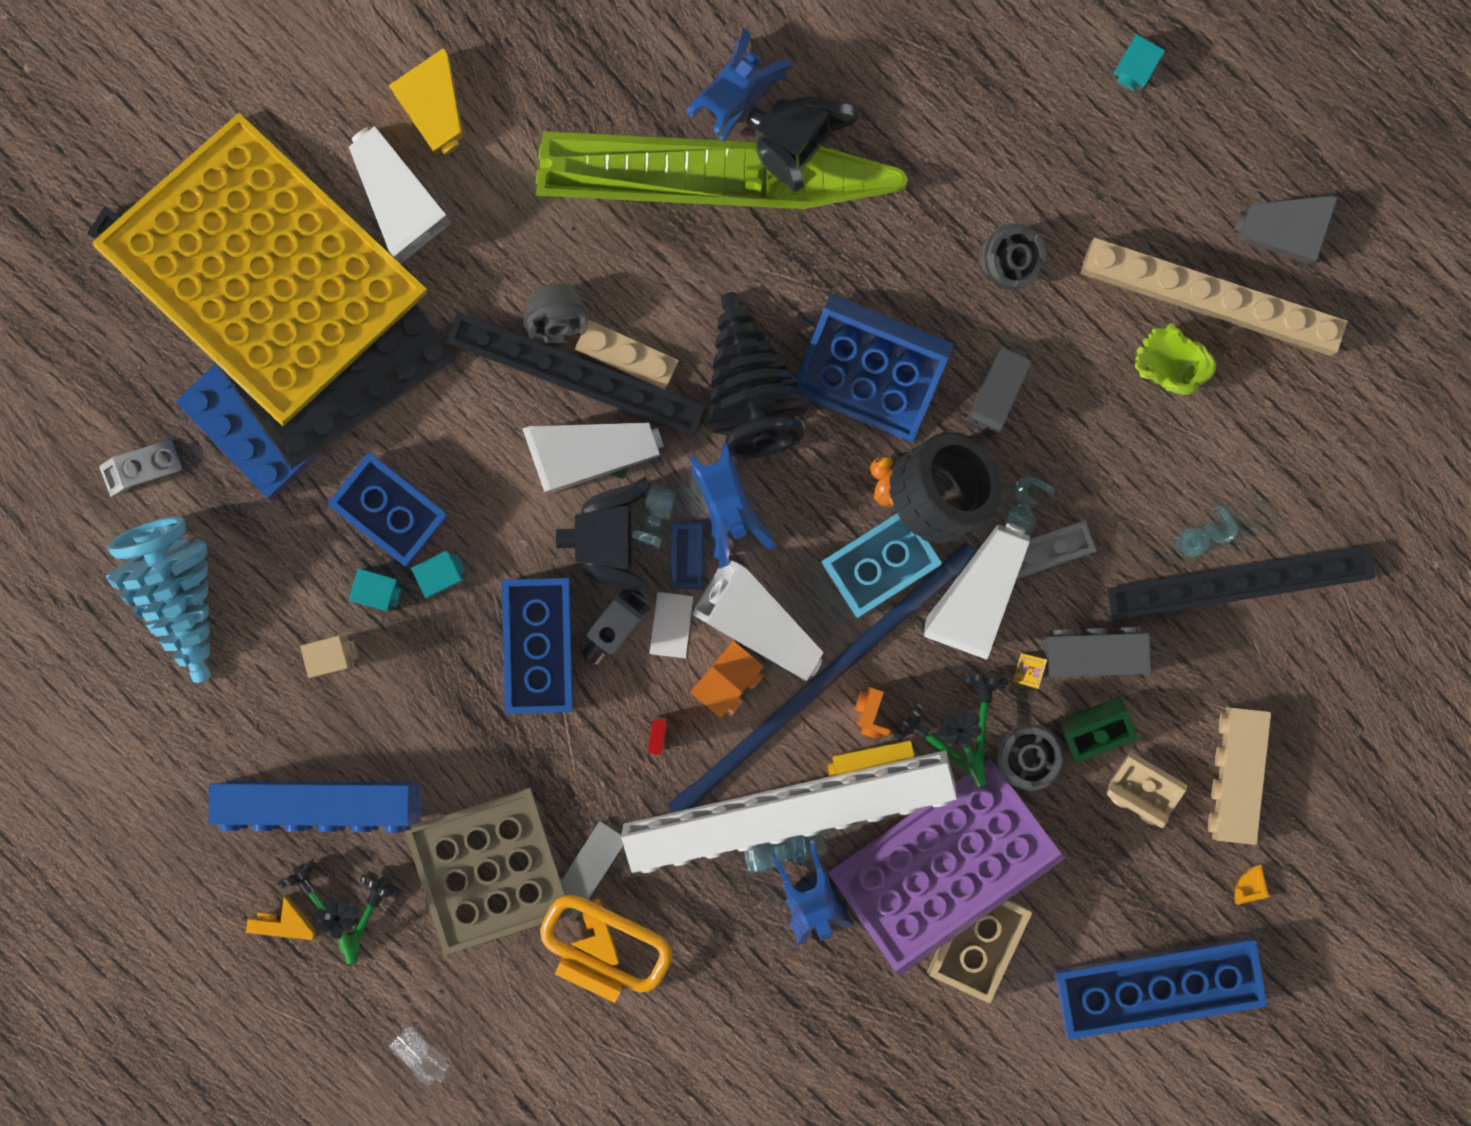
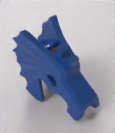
[685,28,793,143]
[689,444,778,569]
[772,840,855,946]

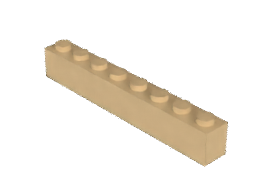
[1080,238,1348,356]

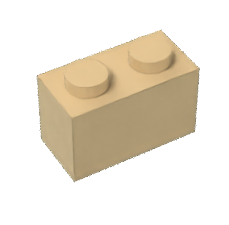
[300,636,359,678]

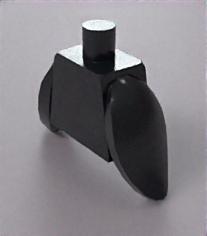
[746,97,860,194]
[556,476,651,600]

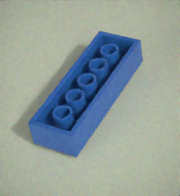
[209,781,421,833]
[1054,936,1267,1040]

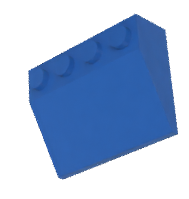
[796,294,953,442]

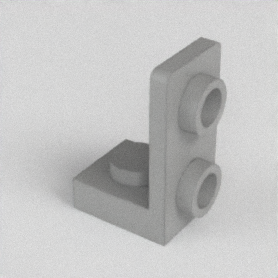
[99,440,182,497]

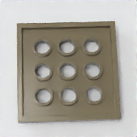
[405,788,572,956]

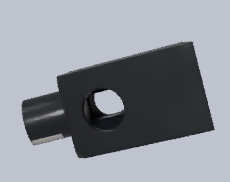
[582,590,652,665]

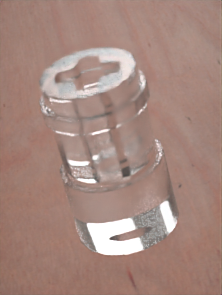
[388,1025,450,1087]

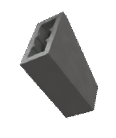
[1234,196,1337,265]
[966,345,1032,435]

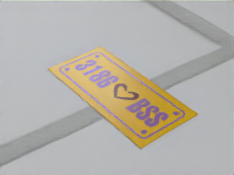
[1013,653,1047,689]

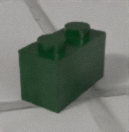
[1059,696,1138,763]

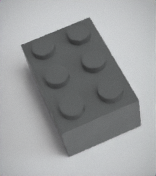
[1042,627,1151,677]

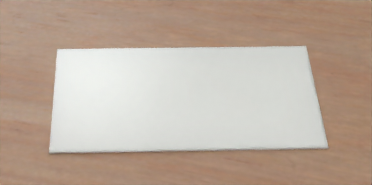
[650,592,693,659]

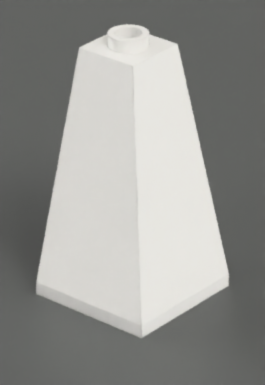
[349,126,452,264]
[523,423,664,495]
[924,523,1030,659]
[692,559,823,681]

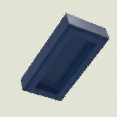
[670,523,704,589]

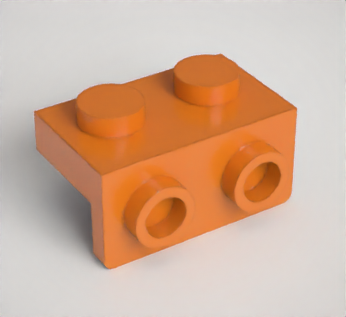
[854,687,892,741]

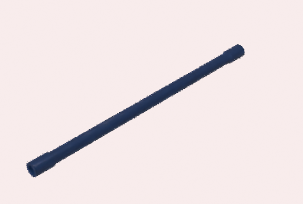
[668,542,976,812]

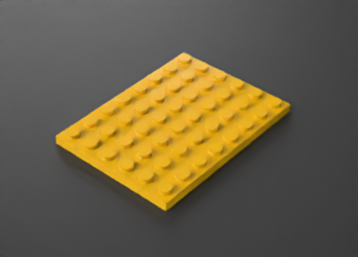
[93,113,427,426]

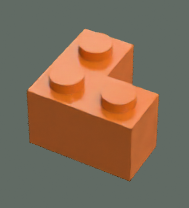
[690,641,765,718]

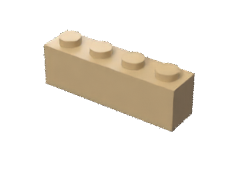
[1208,707,1271,845]

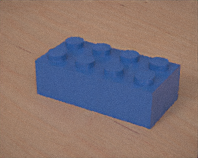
[176,364,320,500]
[502,578,574,714]

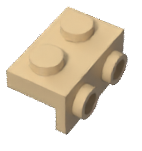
[1107,751,1188,828]

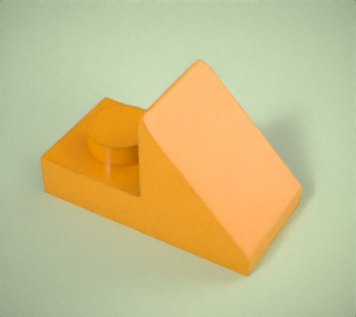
[246,894,317,940]
[570,897,620,966]

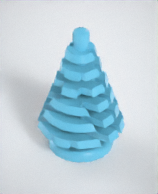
[106,516,211,683]

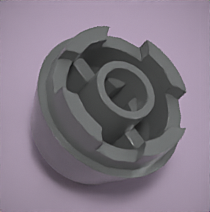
[980,223,1046,290]
[523,284,589,345]
[998,724,1064,791]

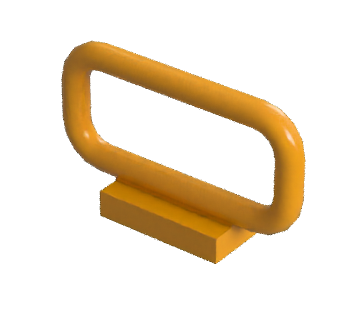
[540,894,673,1003]

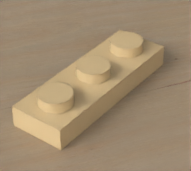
[575,319,679,391]

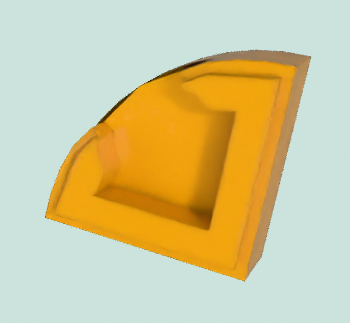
[1234,864,1269,905]

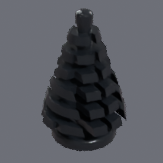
[707,292,811,459]

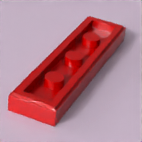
[648,716,669,755]

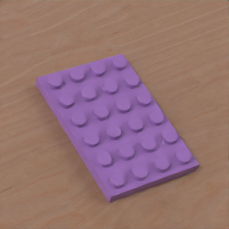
[828,758,1064,976]

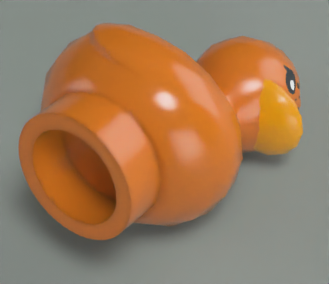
[870,457,893,507]

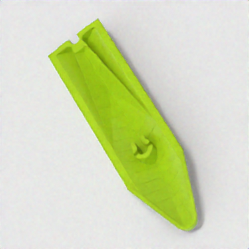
[536,131,907,209]

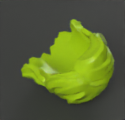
[1135,323,1216,395]

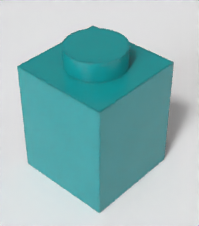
[1113,34,1165,90]
[411,551,466,598]
[348,568,402,612]

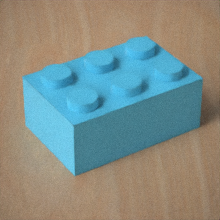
[821,514,942,618]

